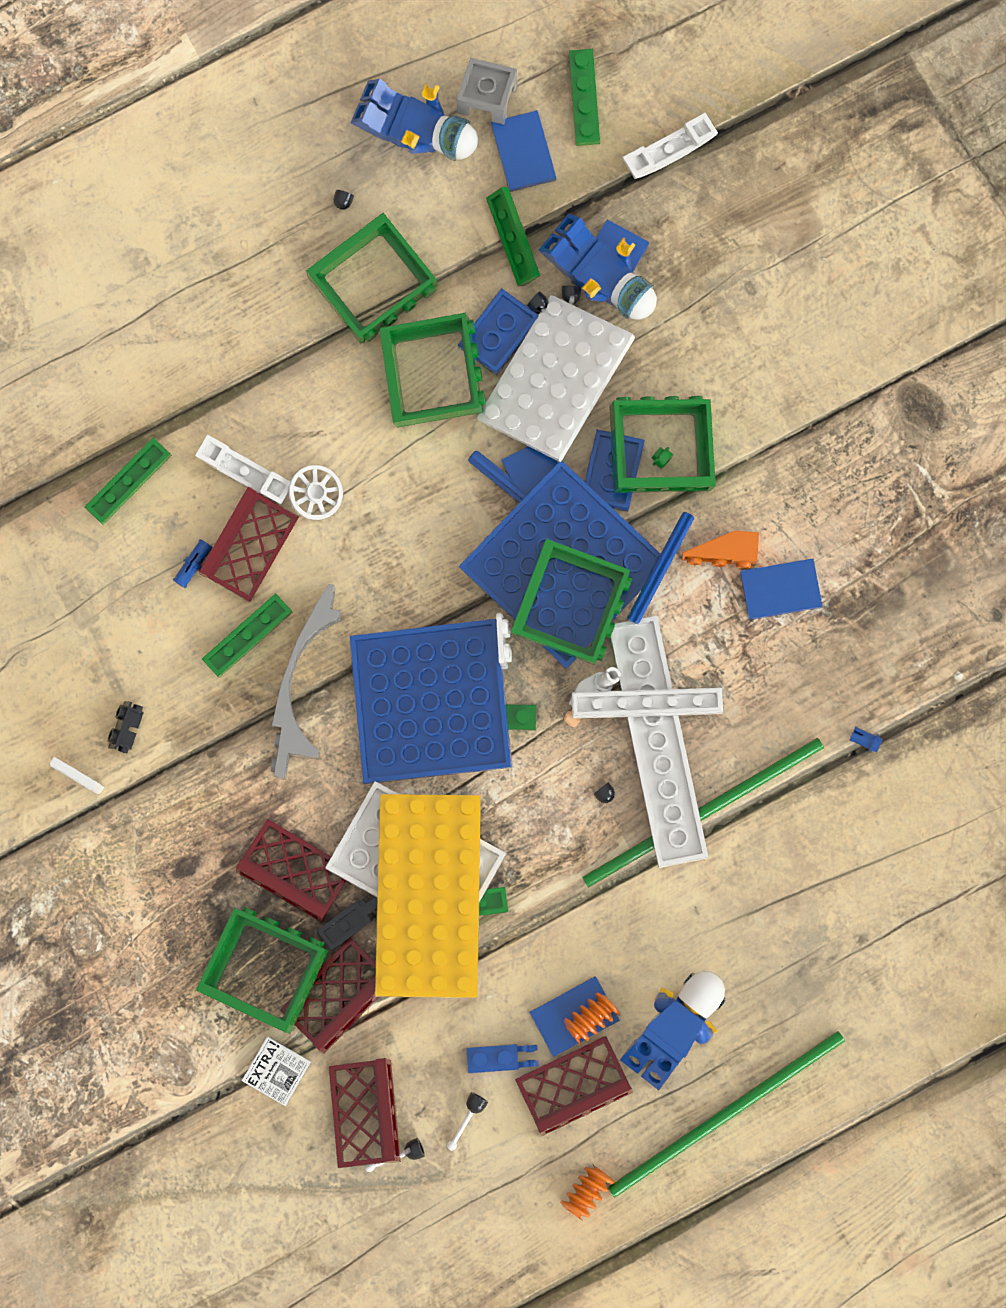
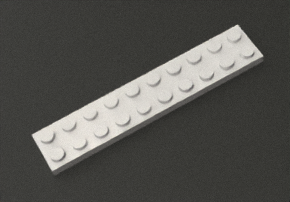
[611,615,708,868]

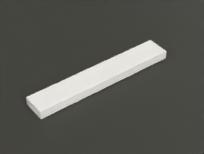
[572,688,723,719]

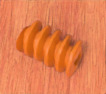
[564,992,621,1047]
[560,1165,614,1221]

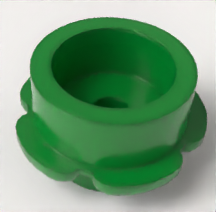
[652,447,674,469]

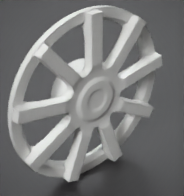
[288,465,343,520]

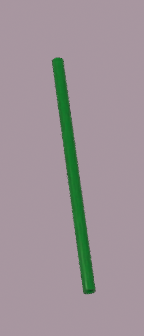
[582,738,824,888]
[607,1031,845,1198]

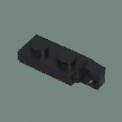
[317,897,378,951]

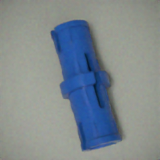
[172,539,213,588]

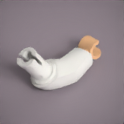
[564,667,621,727]

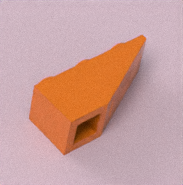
[682,531,759,569]

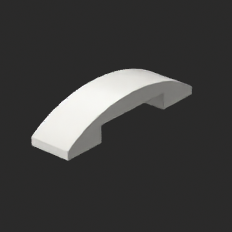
[622,113,718,179]
[195,434,290,505]

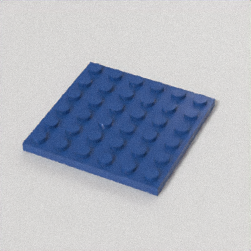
[459,461,660,669]
[350,619,512,784]

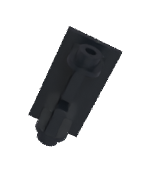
[107,701,144,754]

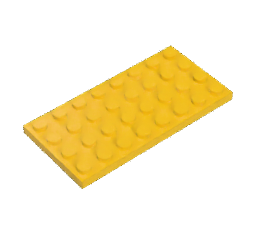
[375,794,481,998]

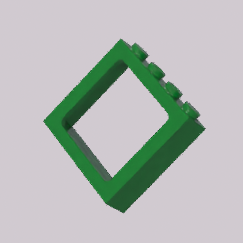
[306,212,438,344]
[379,312,486,428]
[609,396,716,493]
[511,539,633,665]
[195,906,328,1034]

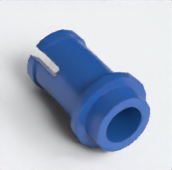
[849,726,883,753]

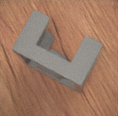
[456,58,518,125]

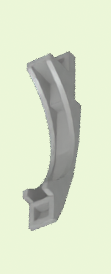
[271,584,342,780]

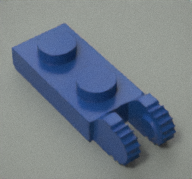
[466,1044,539,1073]

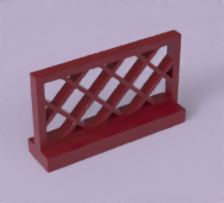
[198,487,299,602]
[236,819,346,923]
[280,938,379,1054]
[515,1036,633,1136]
[329,1058,401,1168]

